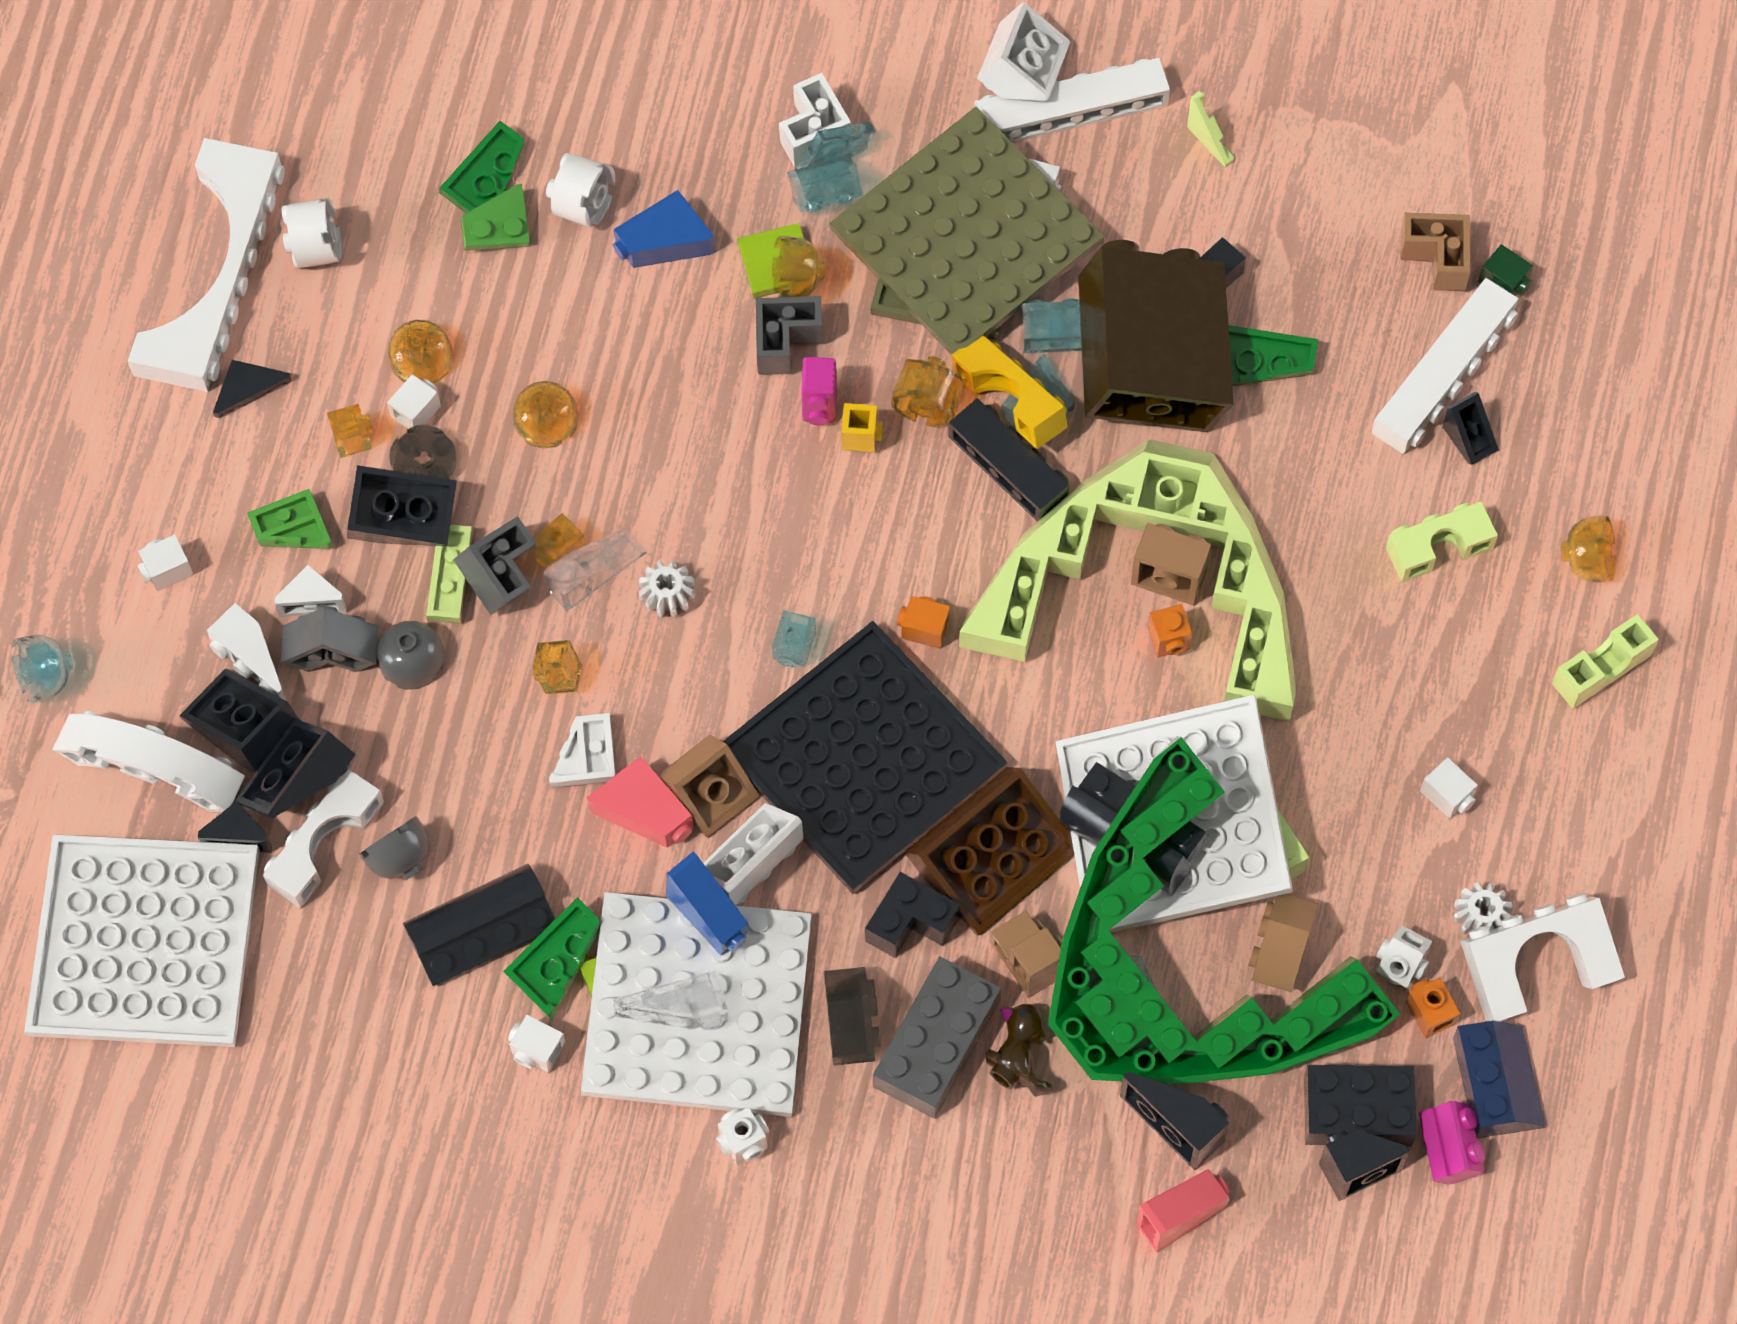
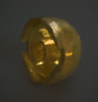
[772,236,825,297]
[388,319,454,384]
[513,381,579,449]
[1561,515,1616,583]

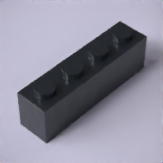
[948,398,1069,522]

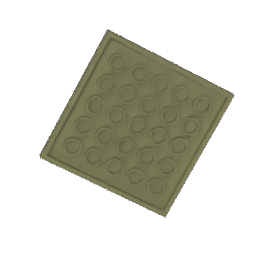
[829,107,1104,354]

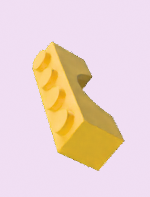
[951,336,1068,449]

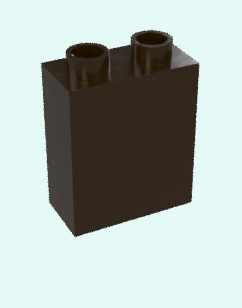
[1078,240,1234,432]

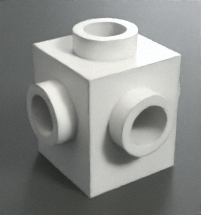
[1376,925,1432,988]
[716,1107,769,1165]

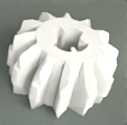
[639,560,695,618]
[1453,882,1513,934]

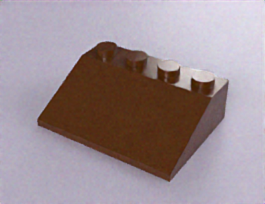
[905,767,1074,936]

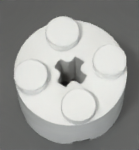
[546,153,615,227]
[282,198,342,268]

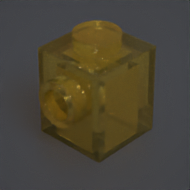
[327,403,374,458]
[533,513,587,573]
[532,640,582,694]

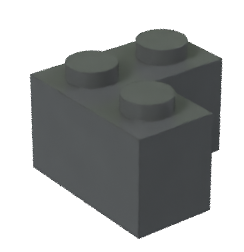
[756,296,823,374]
[453,516,537,615]
[281,606,378,672]

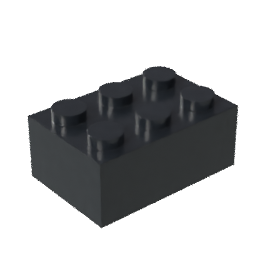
[1304,1065,1417,1147]

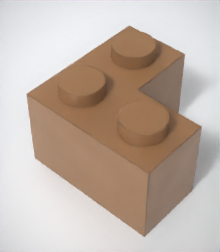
[1400,212,1470,291]
[1248,894,1319,993]
[990,910,1062,998]

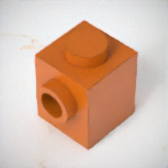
[897,596,950,649]
[1148,604,1192,658]
[1406,977,1461,1039]

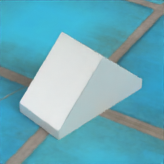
[275,565,346,617]

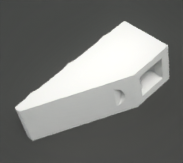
[206,603,286,700]

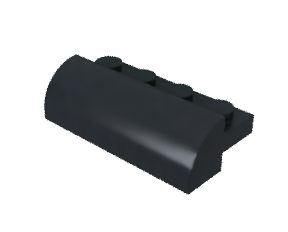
[1060,762,1209,896]
[402,863,555,986]

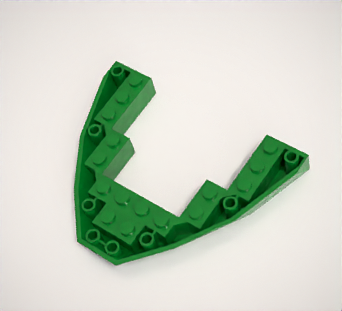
[1048,736,1400,1085]

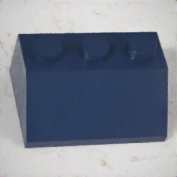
[1453,1020,1545,1139]

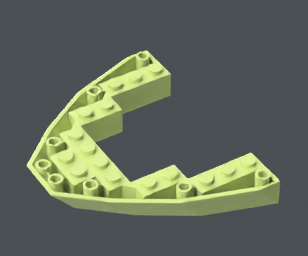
[959,439,1297,722]

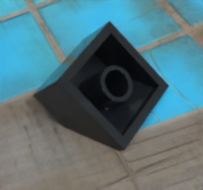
[1319,1130,1409,1201]

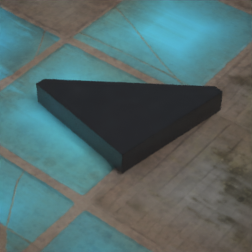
[213,360,291,418]

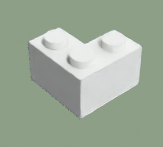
[779,73,851,167]

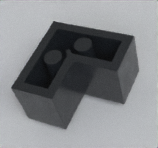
[865,871,960,958]

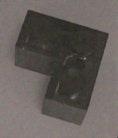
[824,967,881,1066]

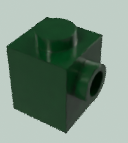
[1478,244,1533,296]

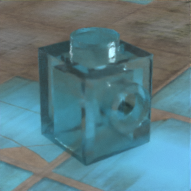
[772,610,817,667]

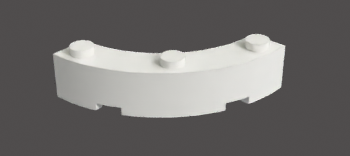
[52,711,245,812]

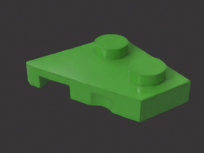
[460,184,530,251]
[247,489,333,549]

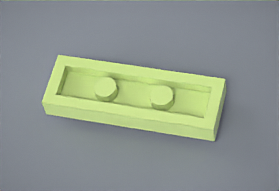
[426,525,473,623]

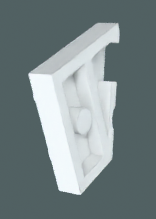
[549,713,615,788]

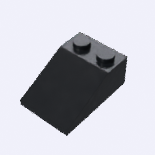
[347,465,457,546]
[179,668,300,773]
[235,718,356,818]
[1120,1071,1229,1170]

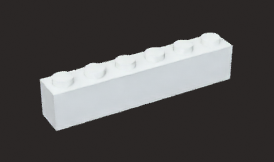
[974,58,1170,143]
[1371,278,1519,455]

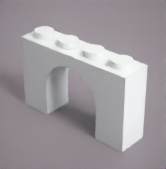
[1460,893,1625,1021]

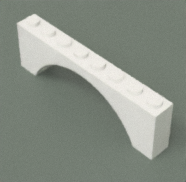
[127,138,285,392]

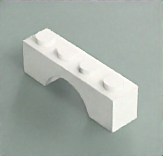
[263,769,384,909]

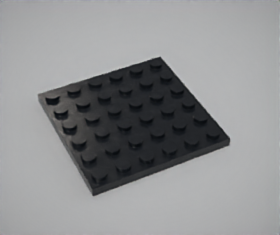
[722,621,1008,894]

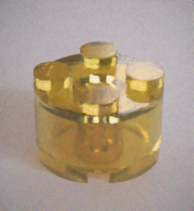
[891,356,967,428]

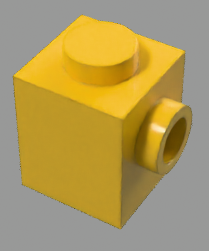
[841,403,883,453]

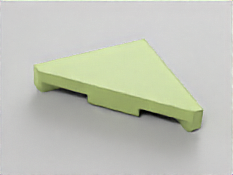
[1187,91,1234,167]

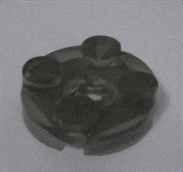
[389,425,457,479]

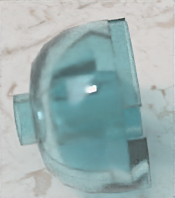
[12,634,73,704]

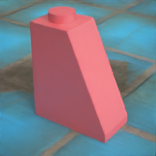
[587,756,694,847]
[1136,1169,1230,1253]

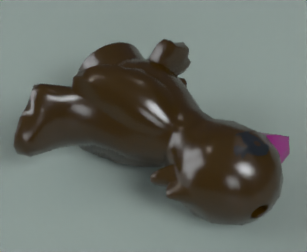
[985,1004,1053,1097]

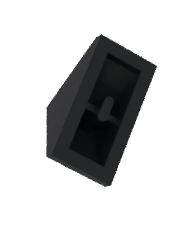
[1442,391,1499,465]
[198,801,272,853]

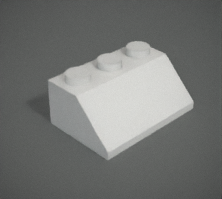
[977,2,1071,101]
[704,803,804,906]

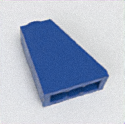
[613,190,716,268]
[666,851,748,955]

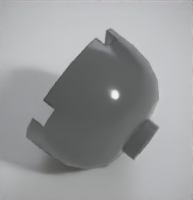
[377,621,445,690]
[359,816,430,880]

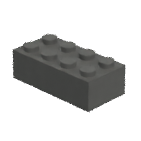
[872,956,1001,1119]

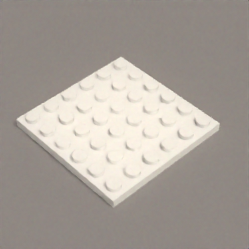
[1055,695,1293,933]
[24,835,260,1047]
[581,892,811,1117]

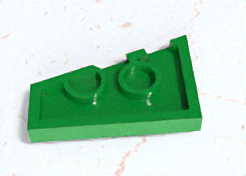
[439,121,525,213]
[1228,325,1318,386]
[503,897,602,1020]

